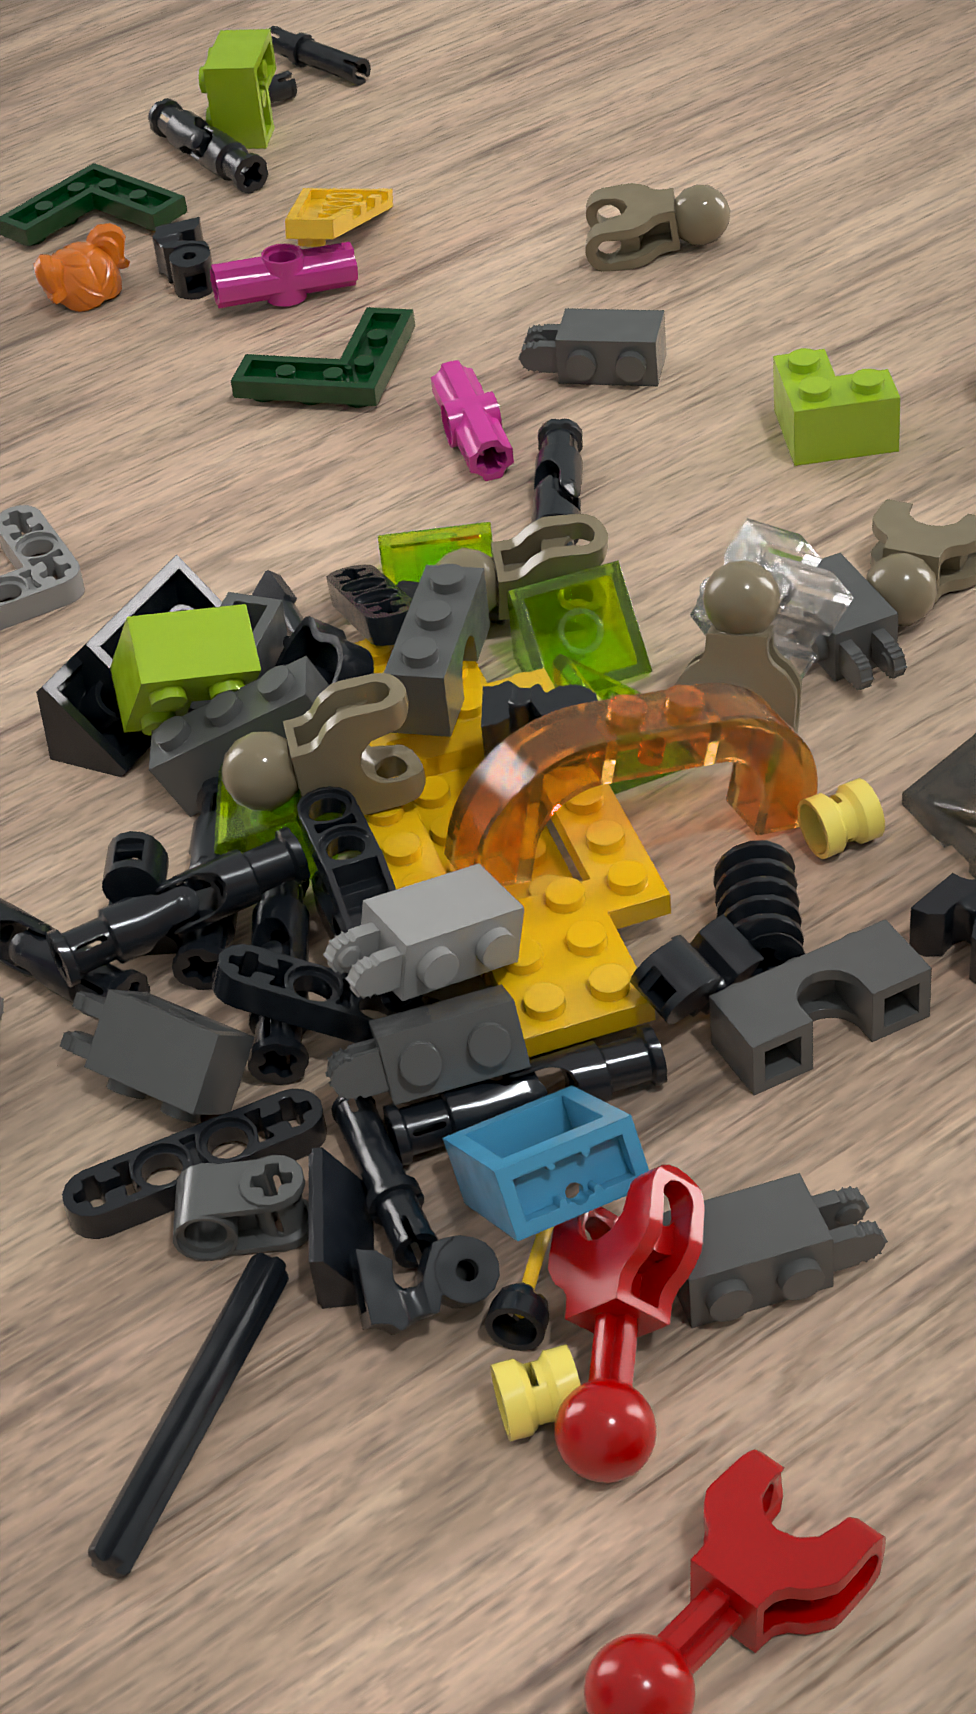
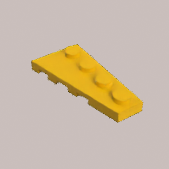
[285,188,393,247]

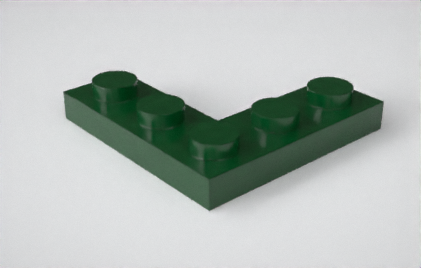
[0,163,188,246]
[231,307,415,408]

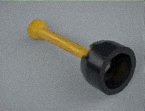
[485,1226,554,1351]

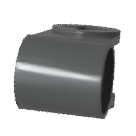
[173,1155,309,1261]

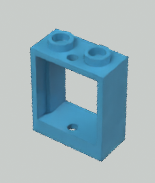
[443,1085,649,1242]

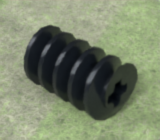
[713,840,806,979]

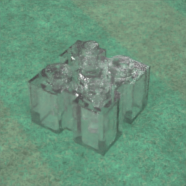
[690,518,854,679]

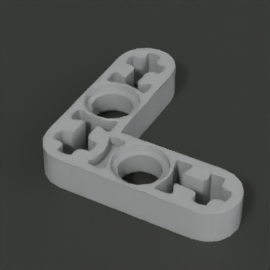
[0,505,85,630]

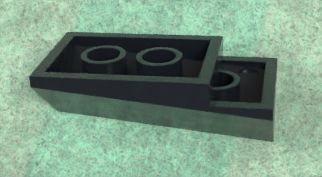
[36,555,222,777]

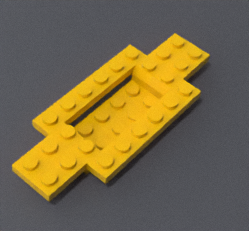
[355,638,671,1057]

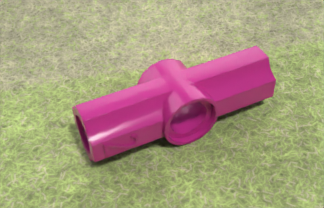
[210,242,358,309]
[431,360,514,481]

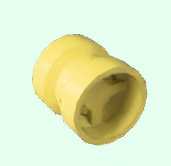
[797,778,885,859]
[490,1344,581,1441]

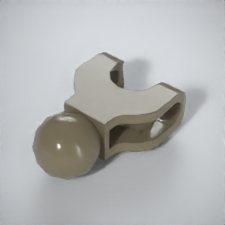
[585,183,730,272]
[866,499,976,626]
[435,514,608,632]
[674,560,802,750]
[222,673,426,815]

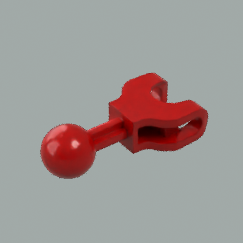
[548,1165,705,1483]
[584,1449,886,1714]

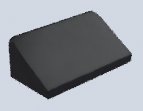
[309,1147,374,1309]

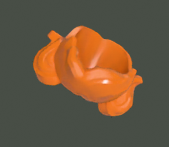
[33,223,130,312]

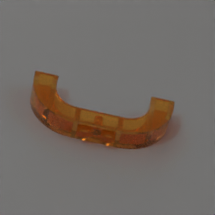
[444,683,818,886]

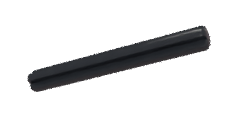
[88,1252,289,1578]

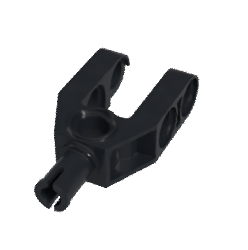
[297,786,424,1012]

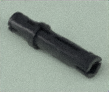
[269,26,371,85]
[331,1096,439,1268]

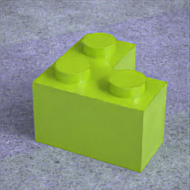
[199,29,276,149]
[773,348,900,466]
[110,604,261,736]

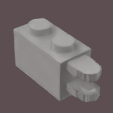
[323,863,524,1001]

